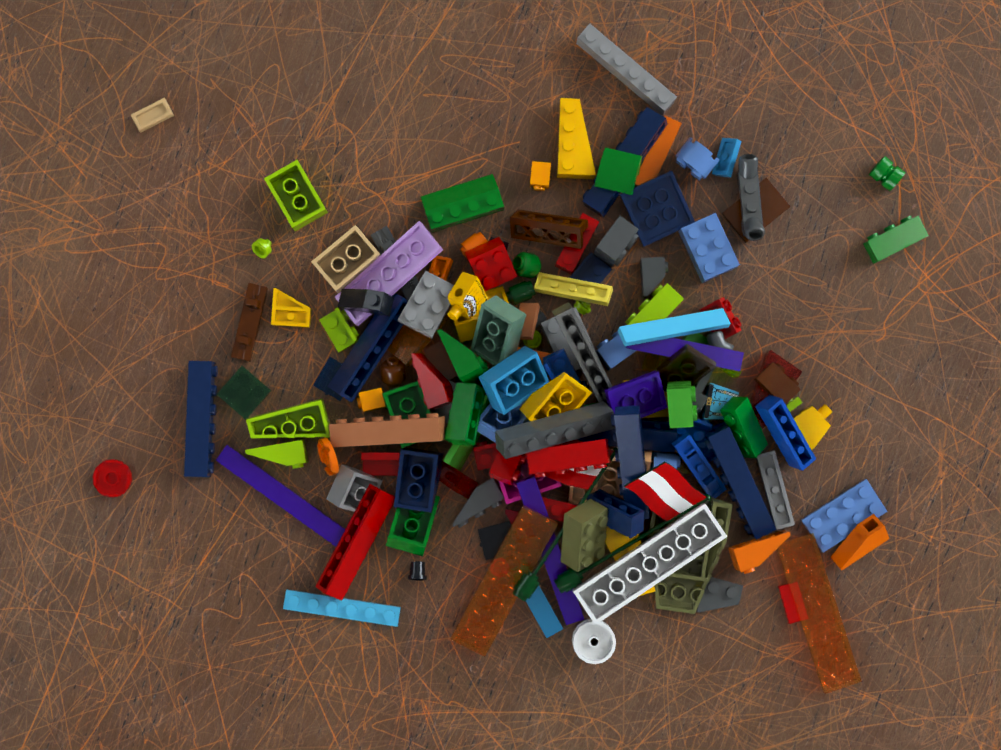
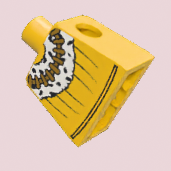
[447,272,489,321]

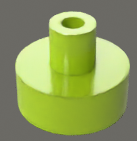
[252,238,272,258]

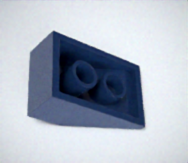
[394,447,444,513]

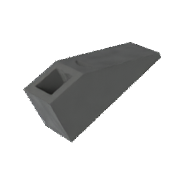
[452,478,504,528]

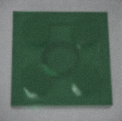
[217,366,272,420]

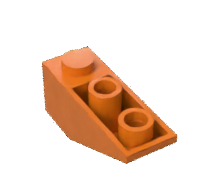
[831,514,890,571]

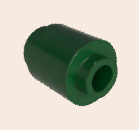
[506,281,536,305]

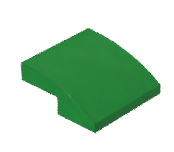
[594,147,643,195]

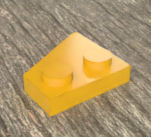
[271,288,311,328]

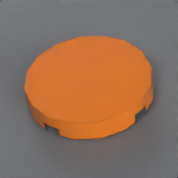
[317,437,339,476]

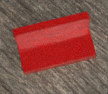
[361,452,400,476]

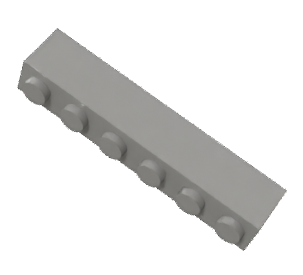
[576,24,677,116]

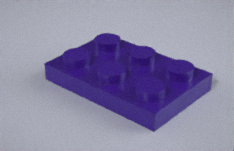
[604,370,668,418]

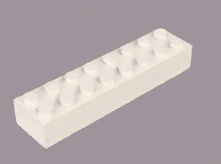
[573,503,727,625]

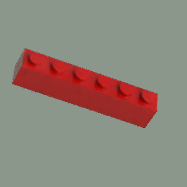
[315,484,395,601]

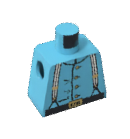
[702,383,739,420]

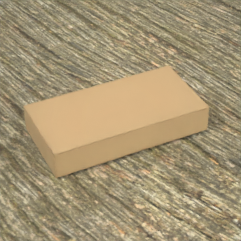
[131,98,174,133]

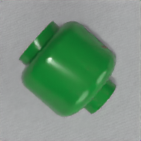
[512,252,541,278]

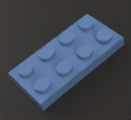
[801,479,888,553]

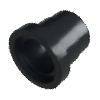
[407,561,427,581]

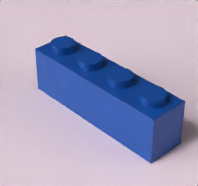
[755,395,816,471]

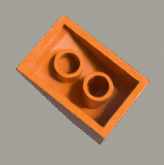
[728,530,791,574]

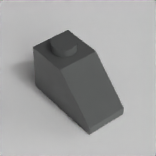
[640,257,669,298]

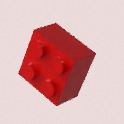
[464,237,518,292]

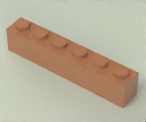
[329,413,446,447]

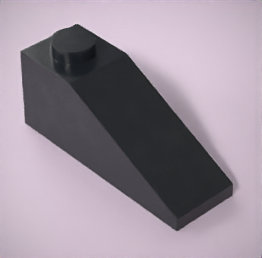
[338,289,394,317]

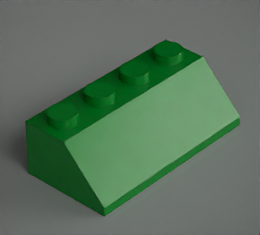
[420,174,504,233]

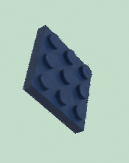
[619,170,695,247]

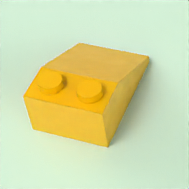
[520,372,592,421]

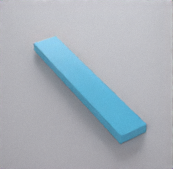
[617,308,731,346]

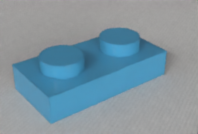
[712,138,742,178]

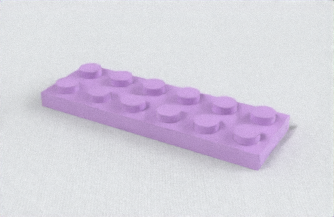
[335,221,443,326]

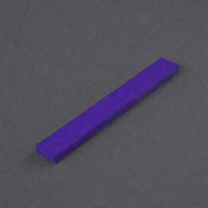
[216,445,345,546]
[516,475,584,625]

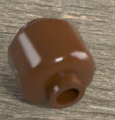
[381,357,406,387]

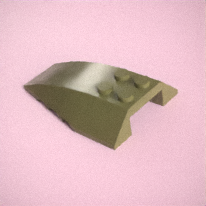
[649,497,733,614]

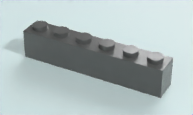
[552,302,613,405]
[495,401,615,459]

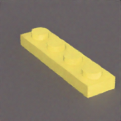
[534,272,613,306]

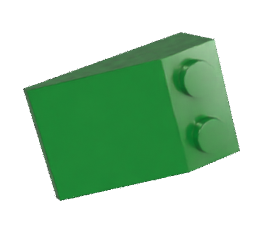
[437,329,489,386]
[386,495,440,556]

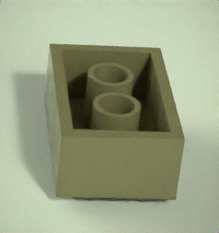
[561,499,608,572]

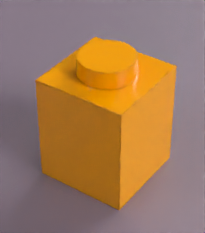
[530,161,551,191]
[357,388,387,412]

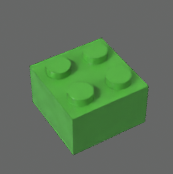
[667,381,697,428]

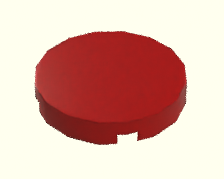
[92,459,132,498]

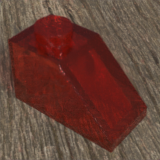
[439,462,478,499]

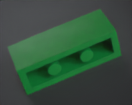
[863,215,929,264]
[445,383,485,446]
[720,397,768,458]

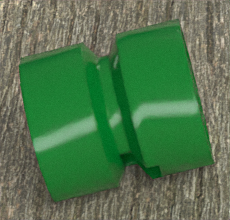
[869,156,906,191]

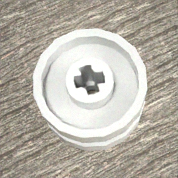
[572,619,616,664]

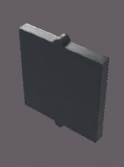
[477,521,518,560]

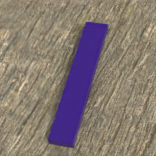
[626,338,744,372]

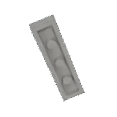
[756,450,795,530]

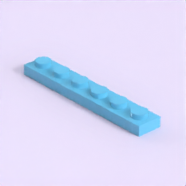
[283,589,401,627]

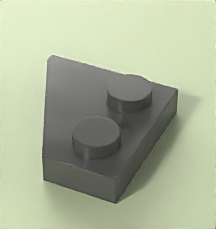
[696,577,743,612]

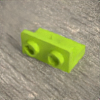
[319,307,359,353]

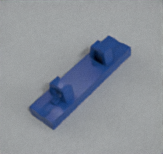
[671,432,727,498]

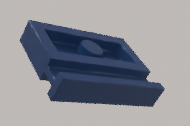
[569,252,612,284]

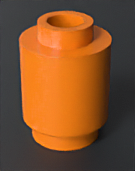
[460,232,488,258]

